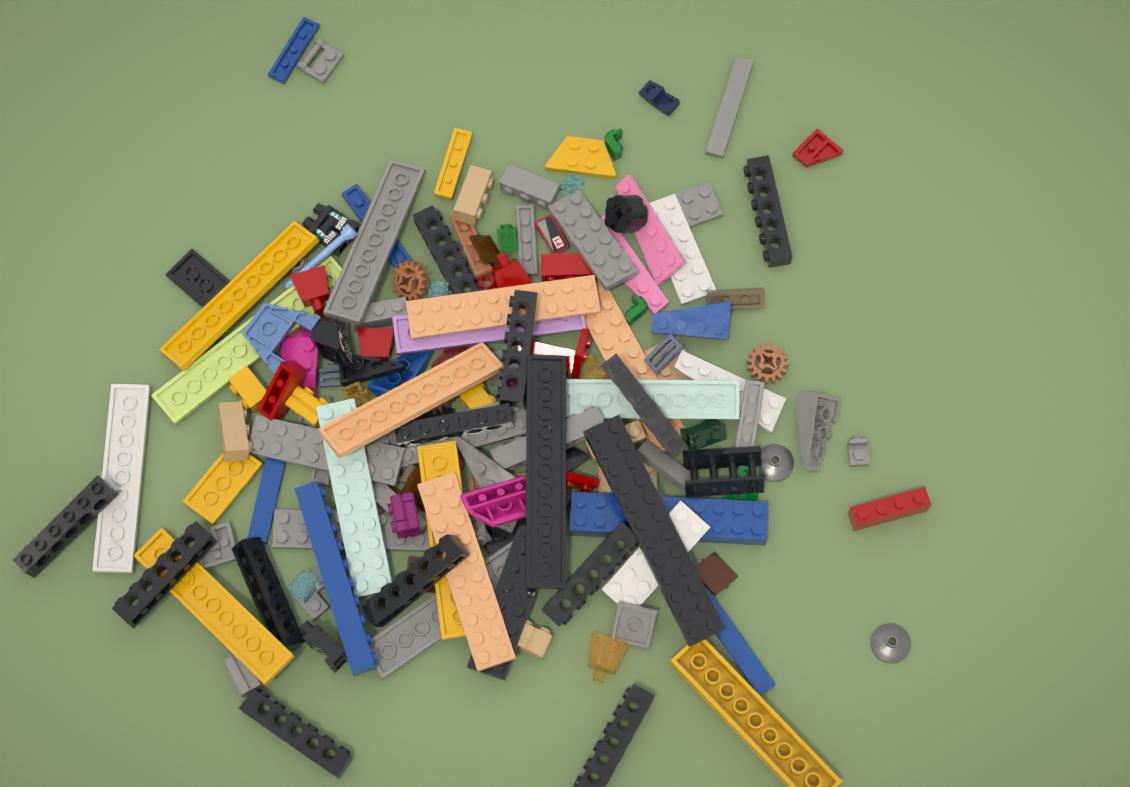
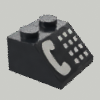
[309,319,354,371]

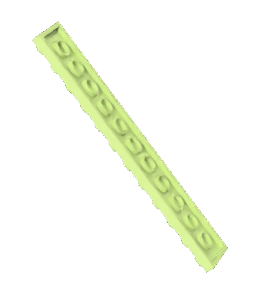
[151,256,342,425]

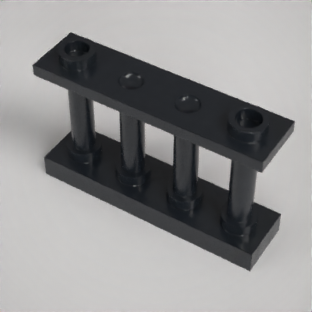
[682,446,764,498]

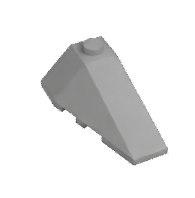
[796,391,841,471]

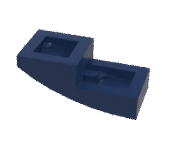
[638,80,680,116]

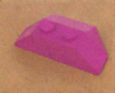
[281,327,321,398]
[460,475,526,528]

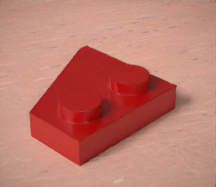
[792,129,844,167]
[571,328,592,379]
[566,472,600,492]

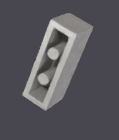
[499,164,560,209]
[352,297,408,332]

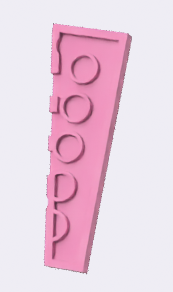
[615,175,687,285]
[600,214,669,314]

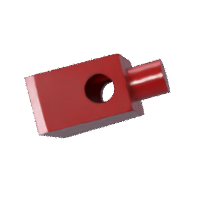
[492,252,533,289]
[290,265,330,313]
[357,328,395,362]

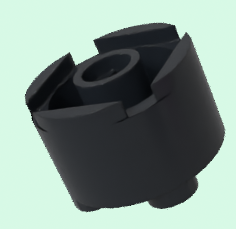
[604,195,648,233]

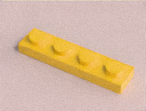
[434,128,473,200]

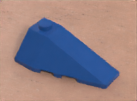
[368,350,434,397]

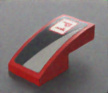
[534,214,570,254]

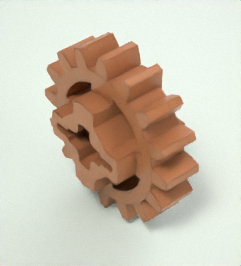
[391,260,430,301]
[747,343,789,384]

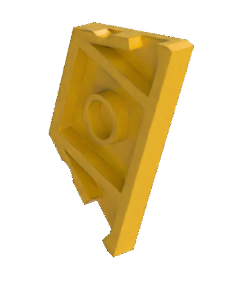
[545,136,616,179]

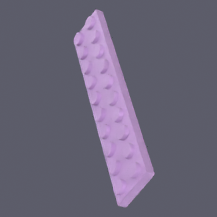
[392,315,586,355]

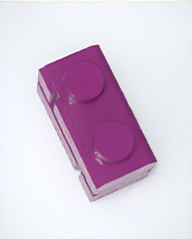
[387,492,421,539]

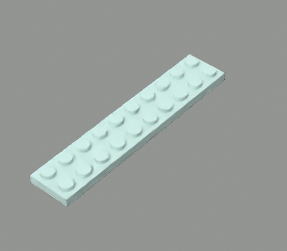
[566,379,740,419]
[316,398,393,598]

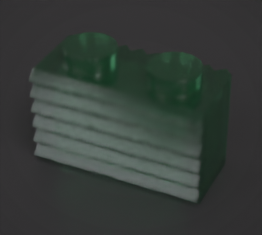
[680,419,727,452]

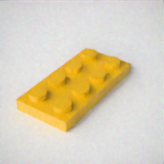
[183,453,263,525]

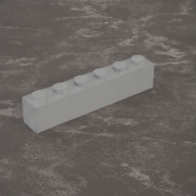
[490,406,605,472]

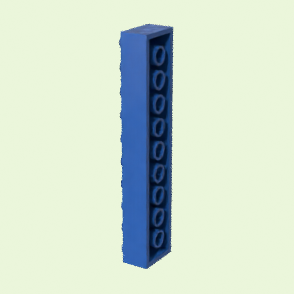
[570,492,768,546]

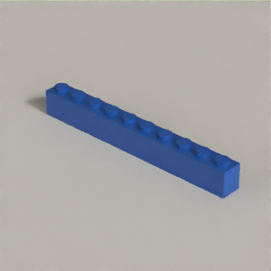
[294,481,379,676]

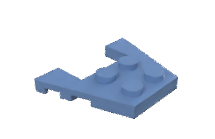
[242,303,322,375]

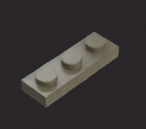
[706,288,764,309]

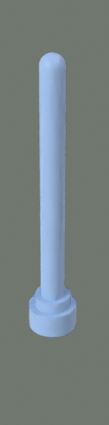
[284,224,358,290]

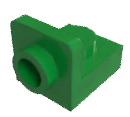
[604,128,623,161]
[497,224,518,252]
[625,293,647,326]

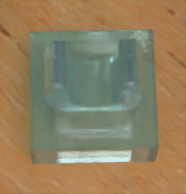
[560,172,584,195]

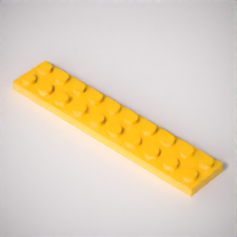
[159,221,319,371]
[417,441,466,640]
[133,528,295,686]

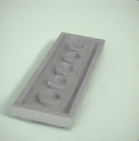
[547,190,638,291]

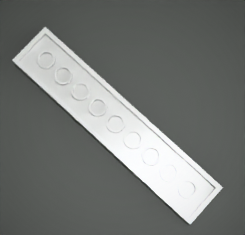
[92,384,151,574]

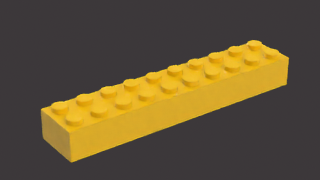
[670,639,842,787]

